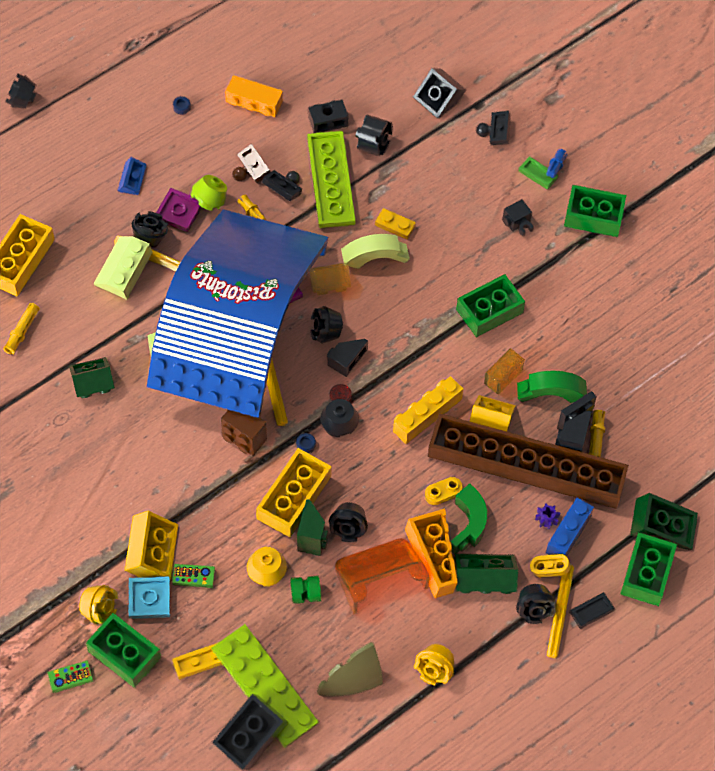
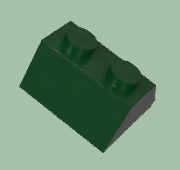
[69,357,115,398]
[297,499,328,556]

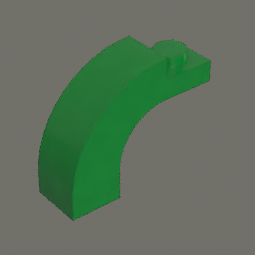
[517,371,587,403]
[450,483,487,554]

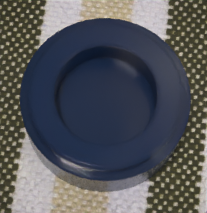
[173,96,191,114]
[296,433,316,453]

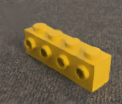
[393,376,464,444]

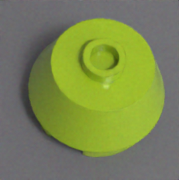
[191,175,227,211]

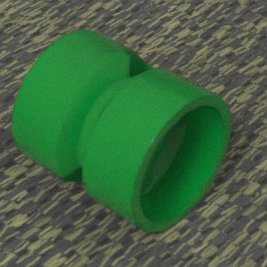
[290,575,321,604]

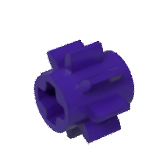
[535,503,560,529]

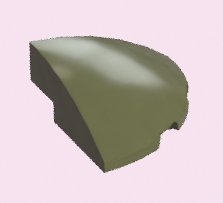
[317,642,383,696]

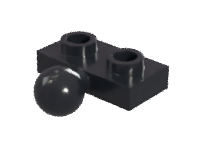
[476,110,511,146]
[262,170,302,202]

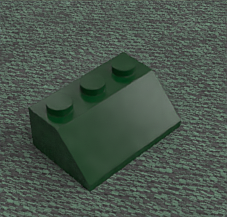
[455,554,518,594]

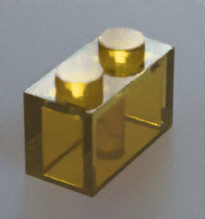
[309,263,351,295]
[484,348,525,395]

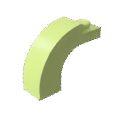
[341,234,410,269]

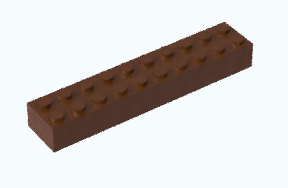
[428,413,629,509]

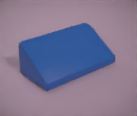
[118,157,147,195]

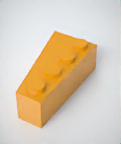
[405,509,458,598]

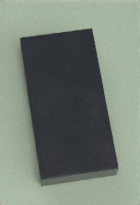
[569,592,615,629]

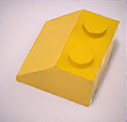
[469,395,516,432]

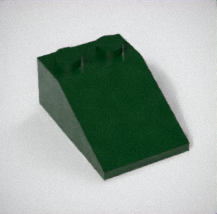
[630,493,698,550]

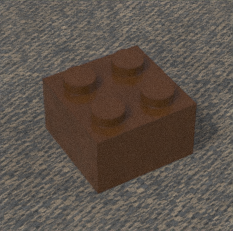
[221,410,267,456]

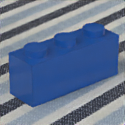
[546,498,594,557]

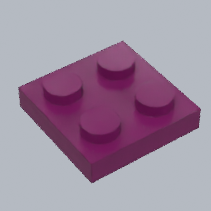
[156,188,202,232]

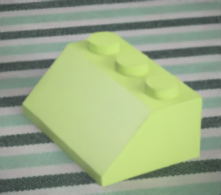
[94,237,153,299]

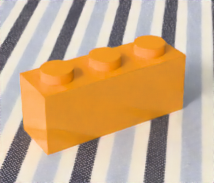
[225,75,283,117]

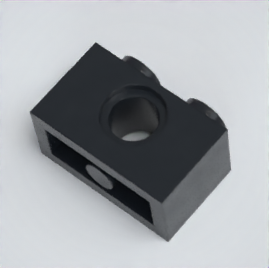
[308,99,348,133]

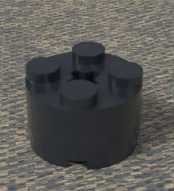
[356,114,393,156]

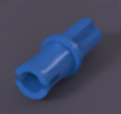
[546,149,567,178]

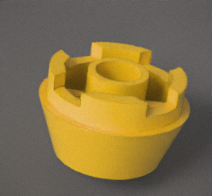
[247,547,287,586]
[79,585,118,625]
[414,644,454,685]

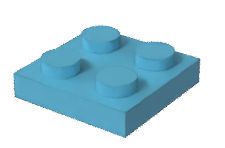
[129,577,170,619]

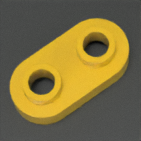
[425,477,462,505]
[530,554,571,577]

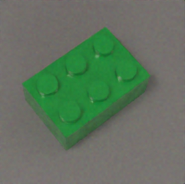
[564,185,627,237]
[456,274,525,338]
[620,532,677,606]
[86,613,161,688]

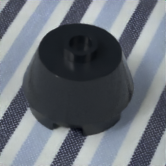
[5,73,37,109]
[131,211,168,247]
[310,306,343,344]
[320,399,359,437]
[329,502,368,542]
[516,584,556,624]

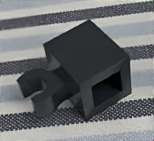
[502,199,533,236]

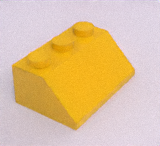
[125,510,178,579]

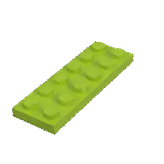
[307,131,356,228]
[212,624,319,748]

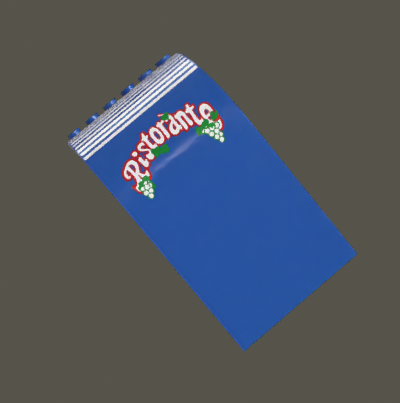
[147,209,329,418]

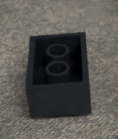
[212,693,289,771]

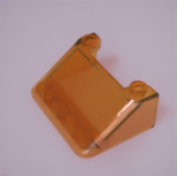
[335,538,430,614]

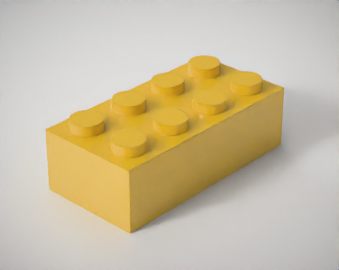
[0,214,55,297]
[256,448,332,537]

